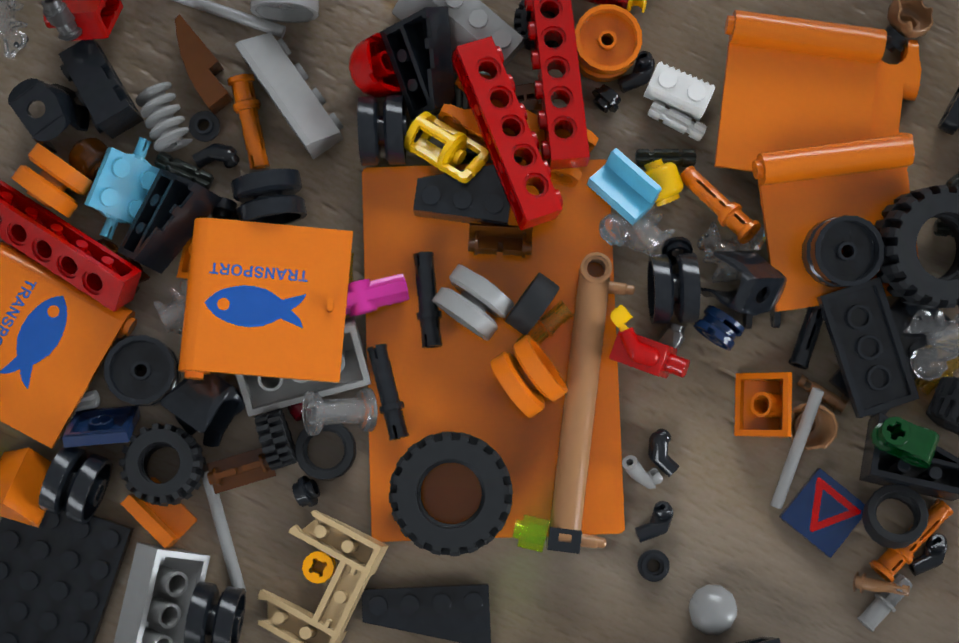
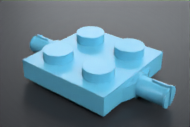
[84,137,160,240]

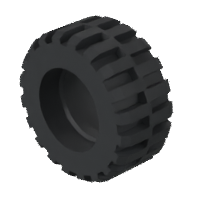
[875,185,959,308]
[389,432,513,556]

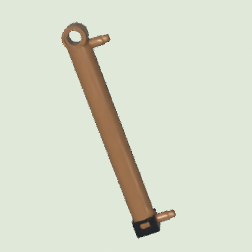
[546,252,635,554]

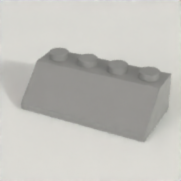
[392,0,524,76]
[235,32,344,160]
[235,316,371,417]
[114,542,210,643]

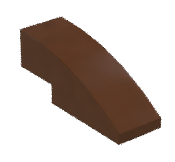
[175,15,233,114]

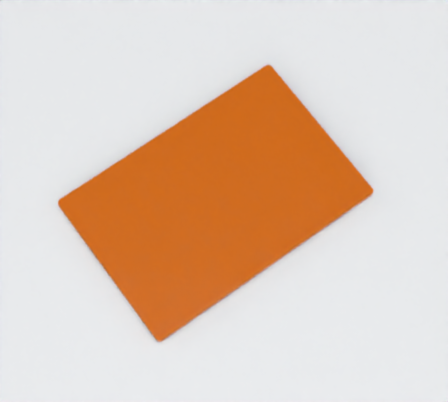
[362,159,625,542]

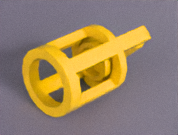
[404,111,489,183]

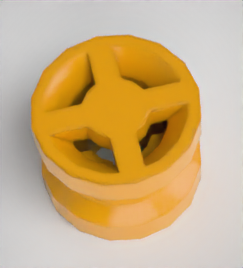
[302,550,336,584]

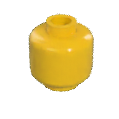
[644,158,684,207]

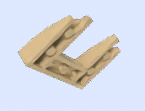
[258,510,389,643]

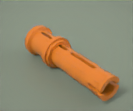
[227,74,270,170]
[680,166,761,244]
[869,499,953,582]

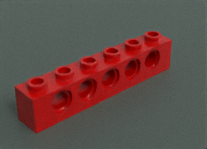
[524,0,590,170]
[451,36,563,230]
[0,180,142,312]

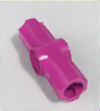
[328,273,409,317]

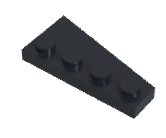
[362,584,491,643]

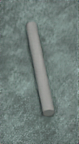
[171,0,286,38]
[770,387,824,509]
[202,471,247,592]

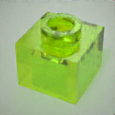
[512,514,550,552]

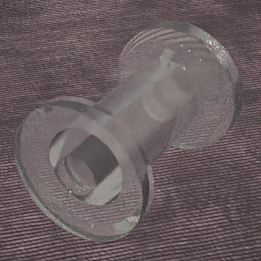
[302,387,378,436]

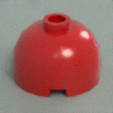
[349,33,401,98]

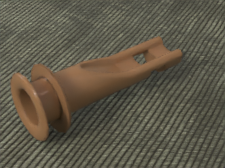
[797,375,850,415]
[853,571,910,596]

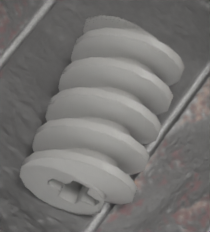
[136,82,193,152]

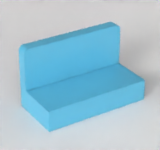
[586,148,662,225]

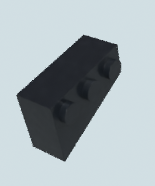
[380,6,456,120]
[59,39,144,139]
[413,160,516,225]
[117,168,222,274]
[859,412,959,501]

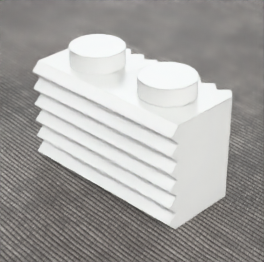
[643,61,715,121]

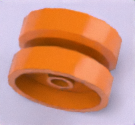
[575,4,642,82]
[11,142,93,218]
[490,335,568,418]

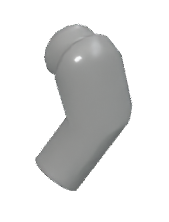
[622,455,663,489]

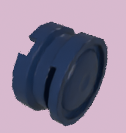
[694,305,744,351]

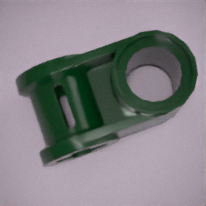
[871,416,940,468]

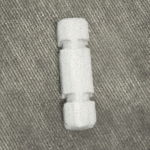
[648,100,707,141]

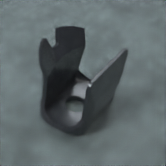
[8,78,90,154]
[701,251,787,316]
[160,372,245,447]

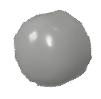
[689,584,737,636]

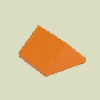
[734,372,792,438]
[0,447,52,528]

